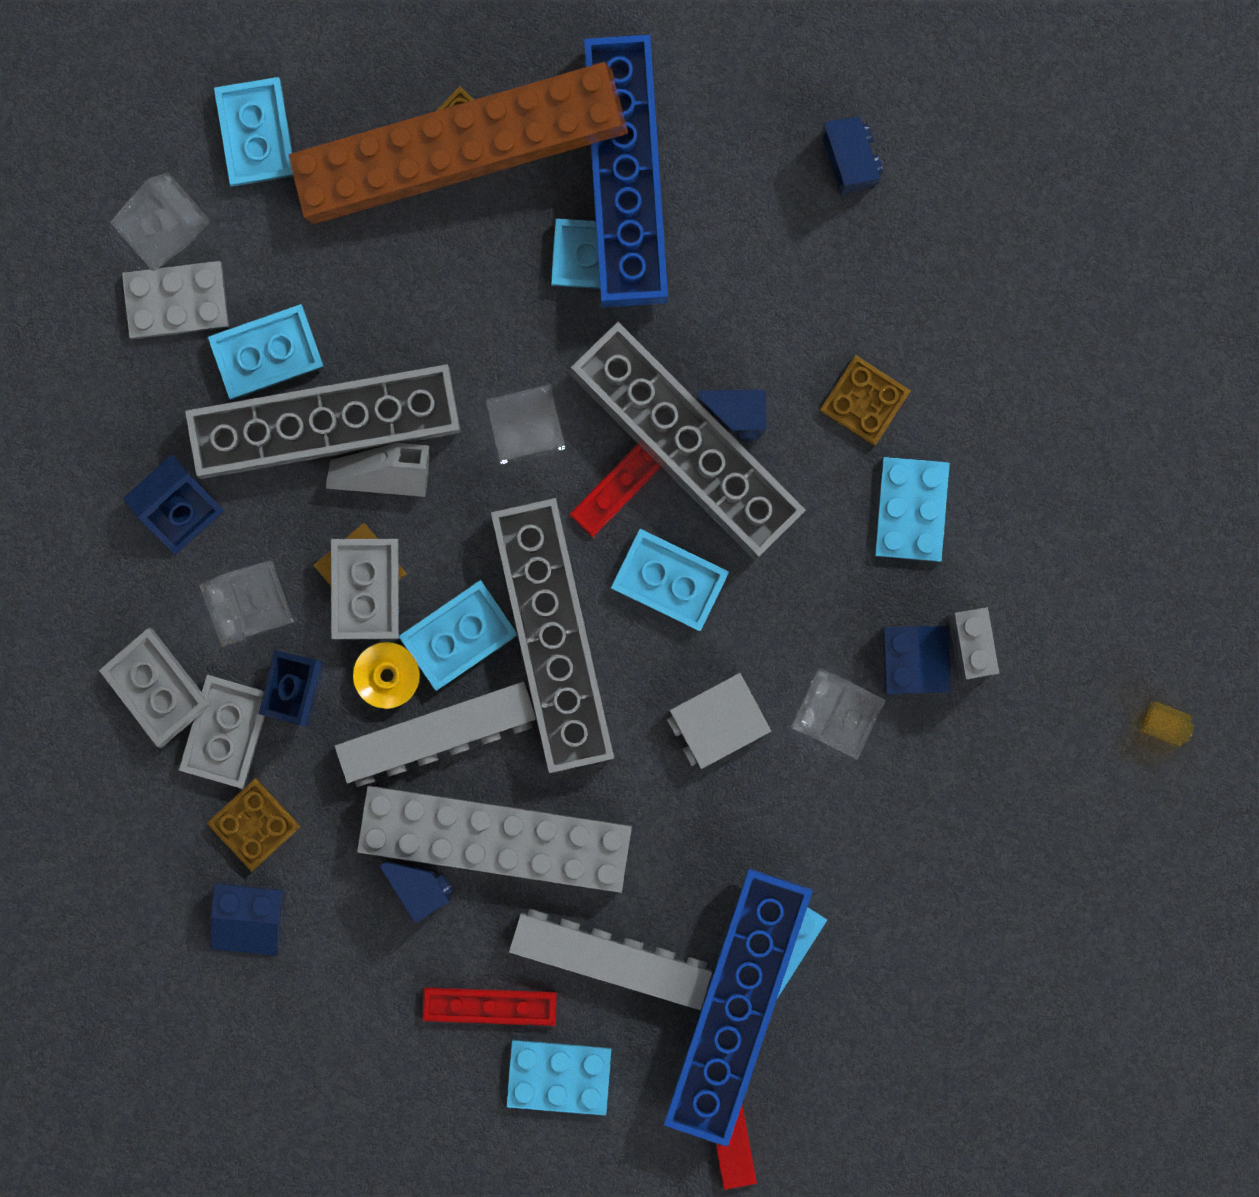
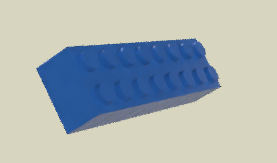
[584,35,668,308]
[664,868,813,1147]

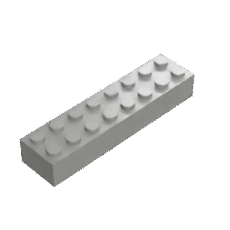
[569,322,806,561]
[185,364,461,479]
[491,498,614,773]
[357,786,632,893]

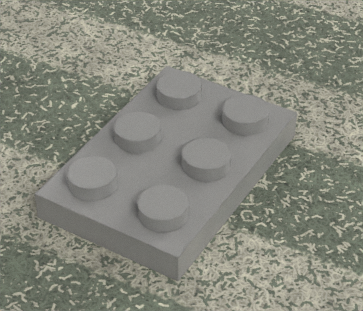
[122,261,229,340]
[331,539,399,639]
[99,628,211,748]
[179,675,265,789]

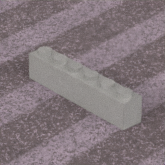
[335,682,537,787]
[509,909,712,1010]

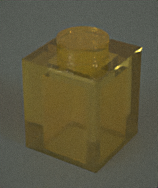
[1139,701,1195,747]

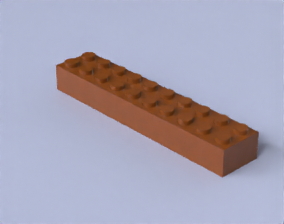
[288,62,628,224]

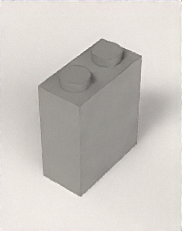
[948,607,999,680]
[667,673,771,769]

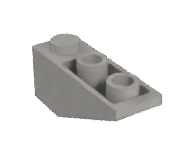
[326,443,429,497]

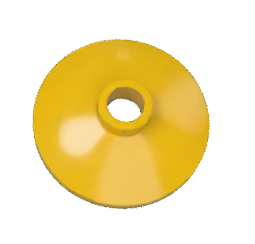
[353,642,420,709]

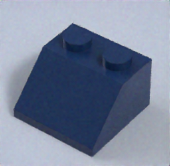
[820,116,884,196]
[697,390,766,442]
[123,454,224,555]
[882,626,951,694]
[258,650,325,727]
[380,860,454,923]
[211,883,285,956]

